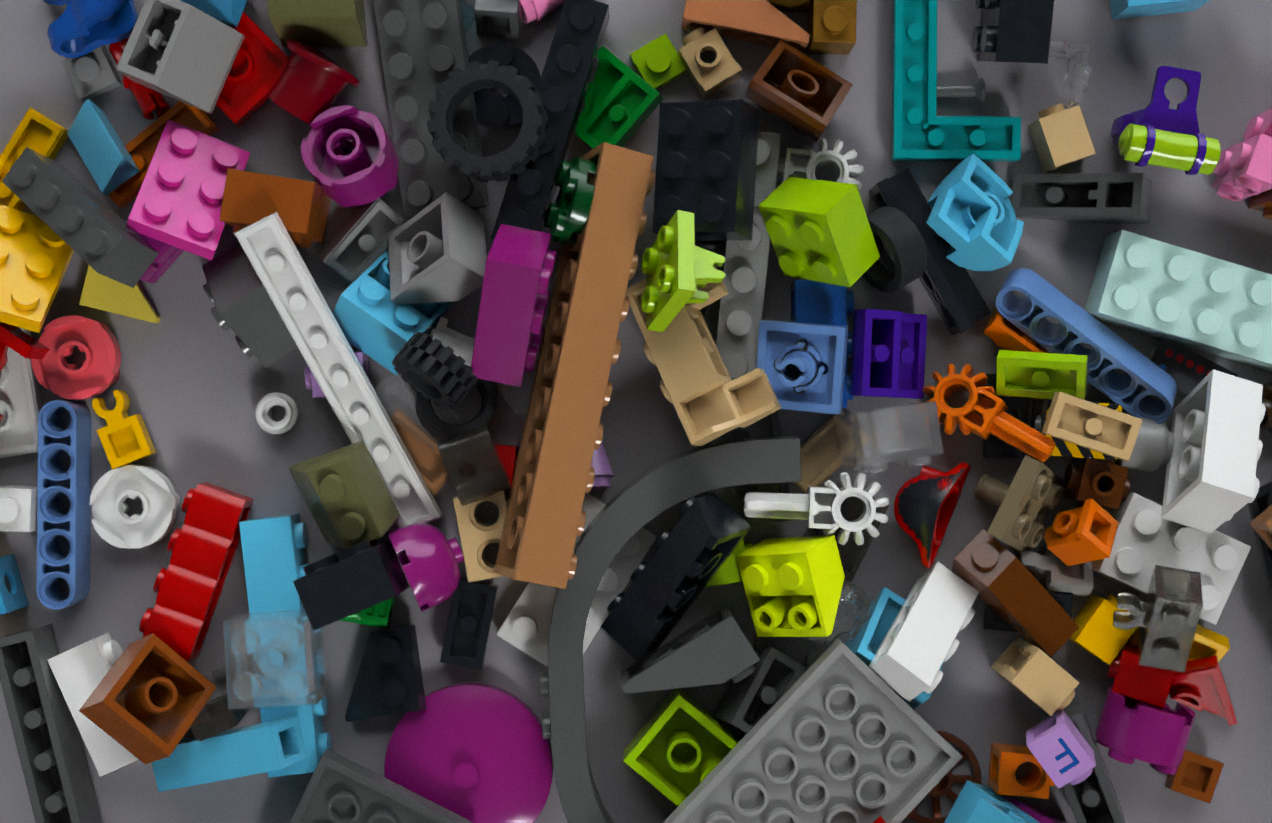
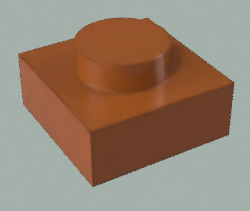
[1164,749,1224,804]

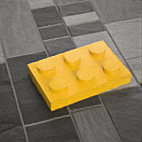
[0,205,74,333]

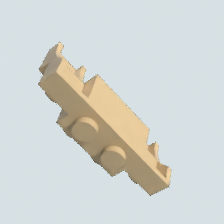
[626,267,781,446]

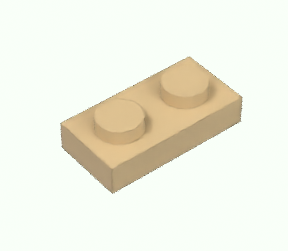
[1041,392,1143,461]

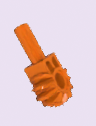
[922,363,1056,463]

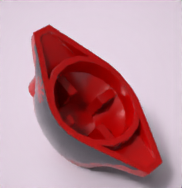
[894,462,971,570]

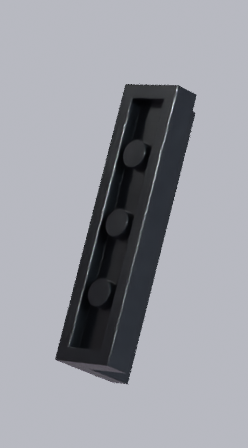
[869,168,992,335]

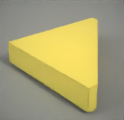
[79,265,161,324]

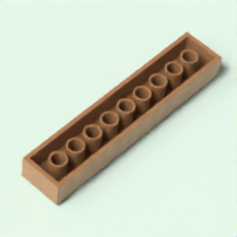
[494,142,655,589]

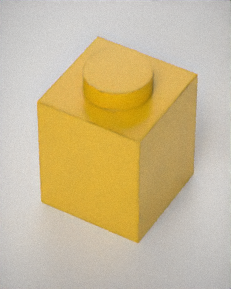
[1070,594,1139,665]

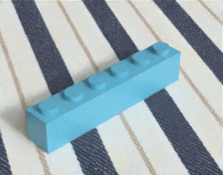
[239,514,332,778]

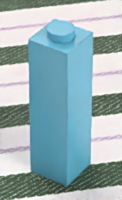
[152,716,308,792]

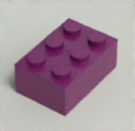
[471,224,557,387]

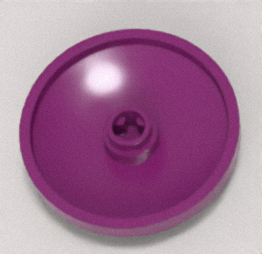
[384,682,553,823]

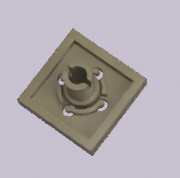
[974,455,1063,553]

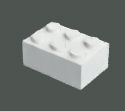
[1161,369,1266,534]
[1091,492,1251,625]

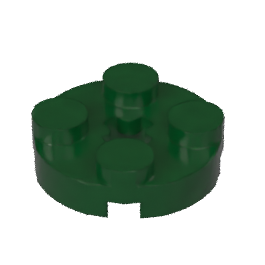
[544,157,596,246]

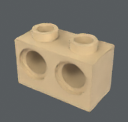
[453,488,510,583]
[990,636,1079,716]

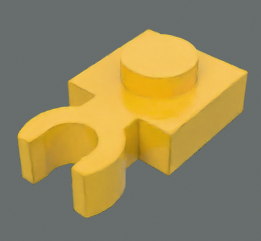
[92,389,157,469]

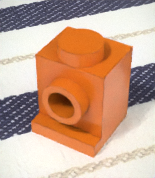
[1044,498,1119,566]

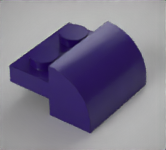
[850,309,927,399]

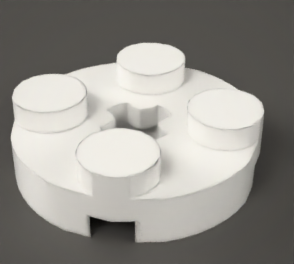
[89,464,181,549]

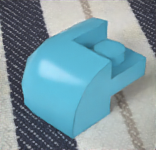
[926,153,1024,271]

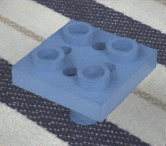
[756,320,848,414]

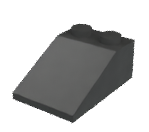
[620,605,760,694]

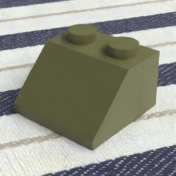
[267,0,368,47]
[289,440,400,549]

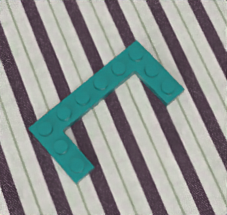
[891,0,1021,162]

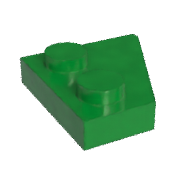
[574,45,664,149]

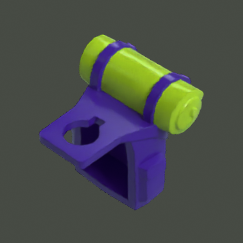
[1110,66,1221,175]

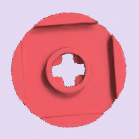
[31,315,121,400]

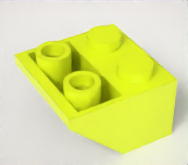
[736,535,845,637]

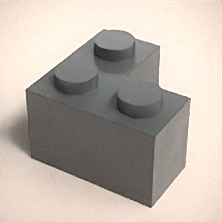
[202,243,298,368]

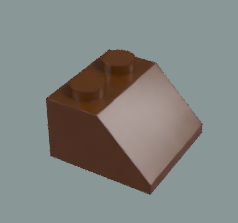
[745,40,853,142]

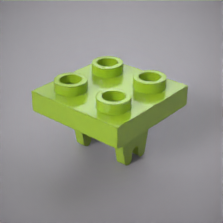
[641,210,726,332]

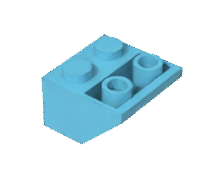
[333,251,453,375]

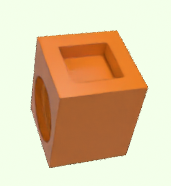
[987,743,1055,799]

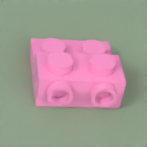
[1213,108,1272,201]

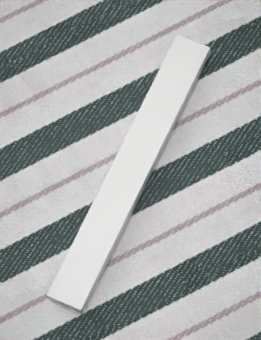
[234,212,442,529]

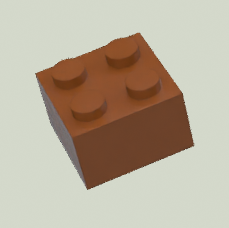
[220,168,331,249]
[79,633,217,764]

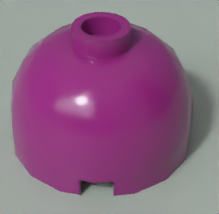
[388,523,464,612]

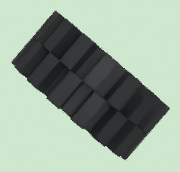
[392,332,477,411]

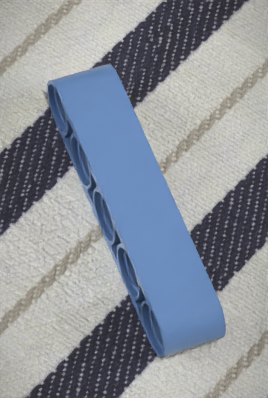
[995,268,1178,424]
[36,400,92,610]

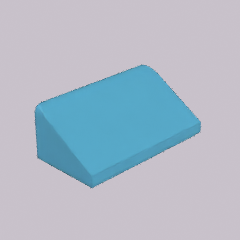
[67,99,140,196]

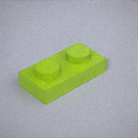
[996,350,1088,400]

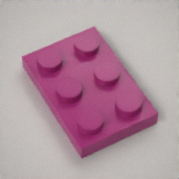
[125,119,251,260]

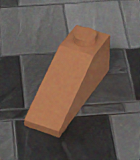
[681,0,810,53]

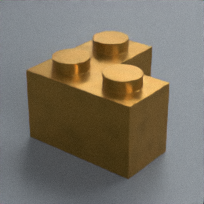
[766,0,857,55]

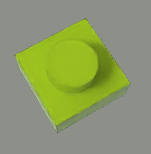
[630,33,687,90]

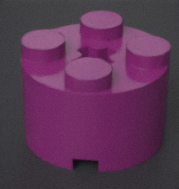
[301,105,399,208]
[1095,685,1196,775]

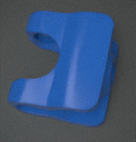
[43,0,138,58]

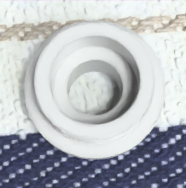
[255,392,299,434]

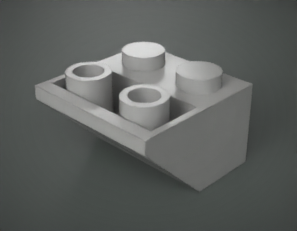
[116,0,245,114]

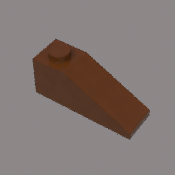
[952,529,1079,658]

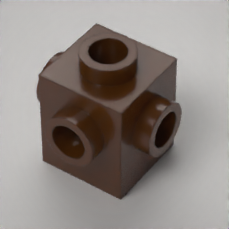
[1063,457,1130,510]

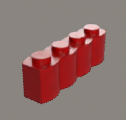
[139,482,254,661]

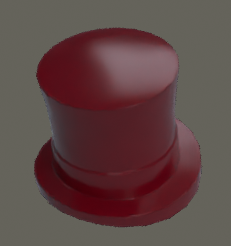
[266,38,360,125]

